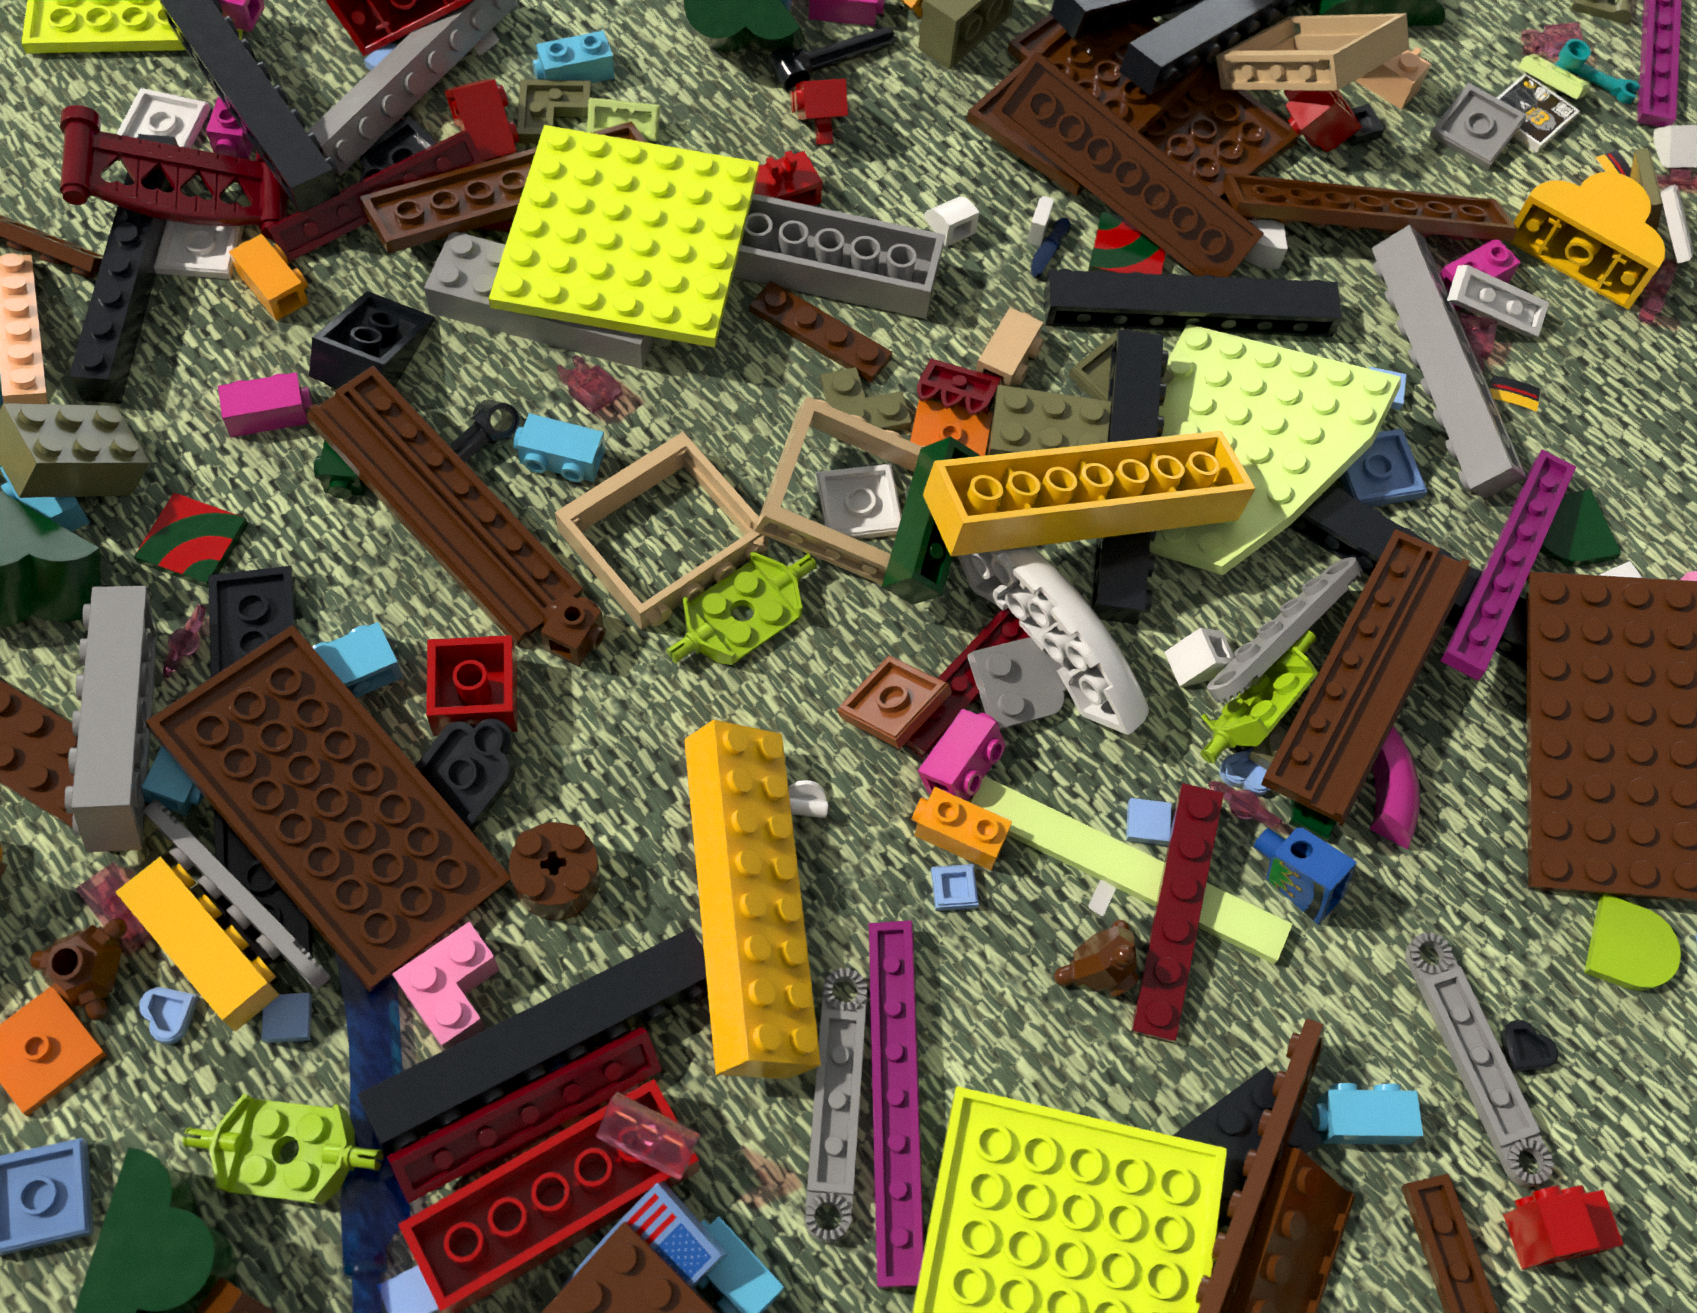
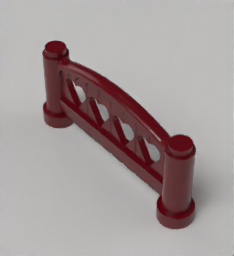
[60,105,288,239]

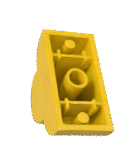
[1507,172,1665,310]

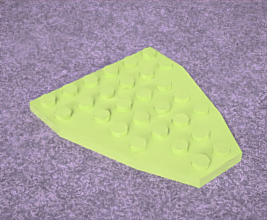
[1150,325,1401,575]

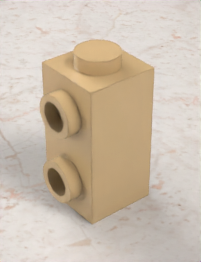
[976,307,1044,387]

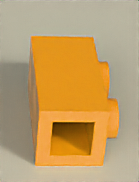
[229,234,309,321]
[911,787,1012,871]

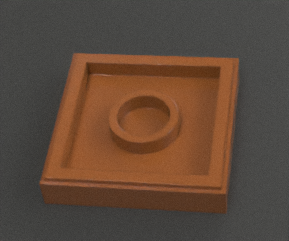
[836,655,952,749]

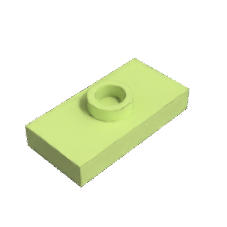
[1518,54,1591,99]
[587,98,660,142]

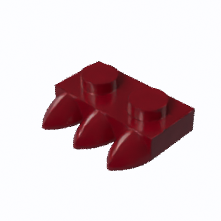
[917,358,1001,416]

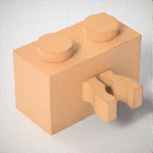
[1355,47,1431,110]

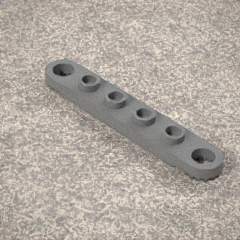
[1207,557,1363,703]
[141,799,331,990]
[1405,932,1554,1187]
[805,968,867,1243]

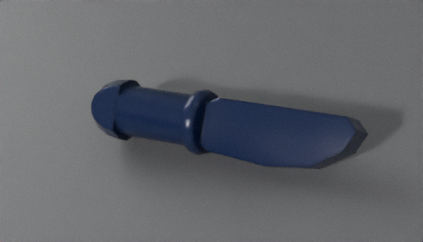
[1030,218,1071,278]

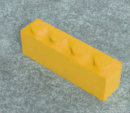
[116,856,280,1032]

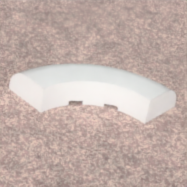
[958,547,1149,735]

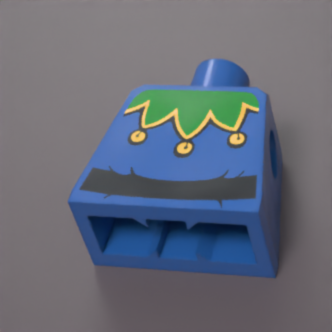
[1254,827,1357,925]

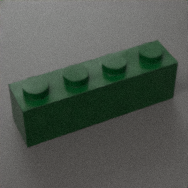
[882,436,980,605]

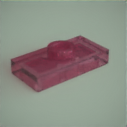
[75,862,153,957]
[596,1092,700,1180]

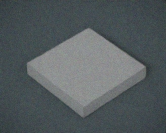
[1429,83,1528,170]

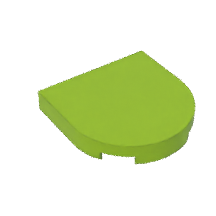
[1584,894,1681,991]

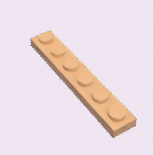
[0,253,48,404]

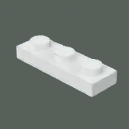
[1447,265,1549,337]

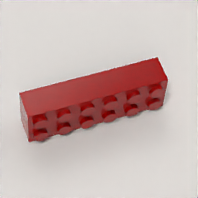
[398,1079,700,1313]

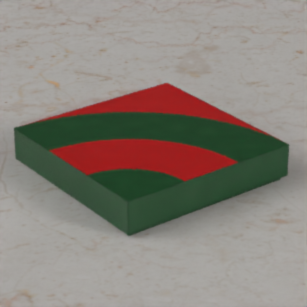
[1088,211,1166,274]
[134,493,248,588]

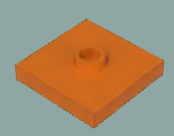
[910,399,993,456]
[0,987,107,1116]

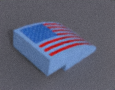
[564,1182,728,1289]

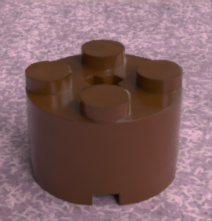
[509,822,601,921]

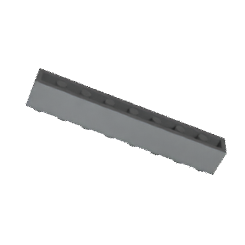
[306,0,518,176]
[1372,225,1527,498]

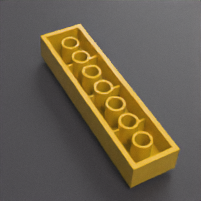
[923,431,1256,556]
[684,720,821,1079]

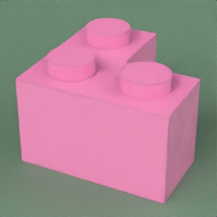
[393,922,500,1051]

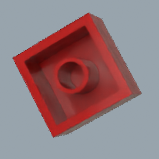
[426,635,518,736]

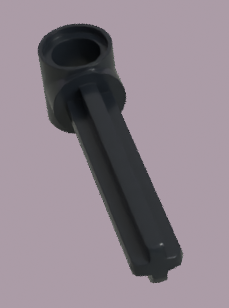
[768,27,896,92]
[449,399,520,463]

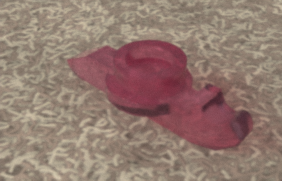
[1656,168,1697,190]
[163,604,206,678]
[1208,781,1283,828]

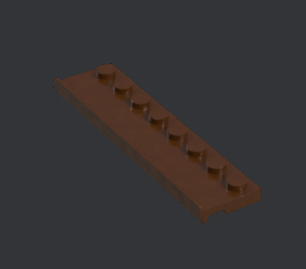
[306,366,583,646]
[1261,529,1472,827]
[1228,1146,1355,1313]

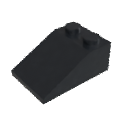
[309,291,435,388]

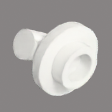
[788,780,828,818]

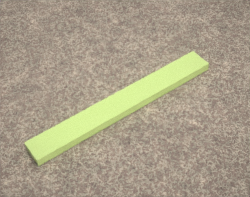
[970,776,1292,964]

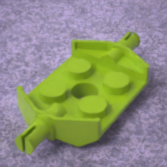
[666,552,817,665]
[1200,630,1318,764]
[183,1094,383,1204]

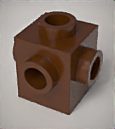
[540,593,606,667]

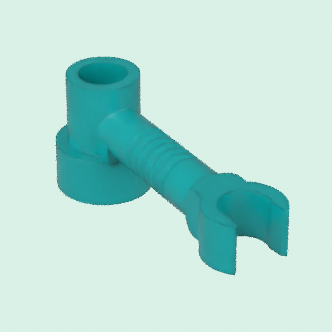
[1555,39,1641,104]

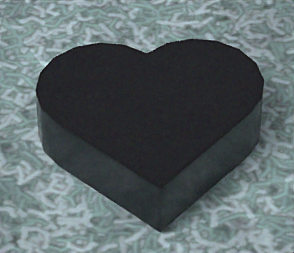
[1501,1019,1558,1073]

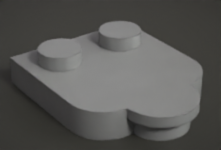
[967,638,1067,730]

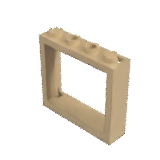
[1216,14,1410,91]
[754,396,925,585]
[555,432,769,630]

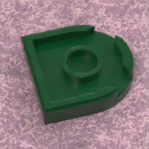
[1539,489,1621,567]

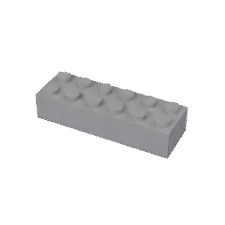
[733,194,945,319]
[424,232,655,369]
[65,586,157,852]

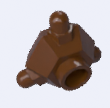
[30,918,127,1021]
[1054,920,1139,997]

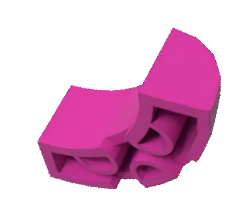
[1369,726,1420,849]

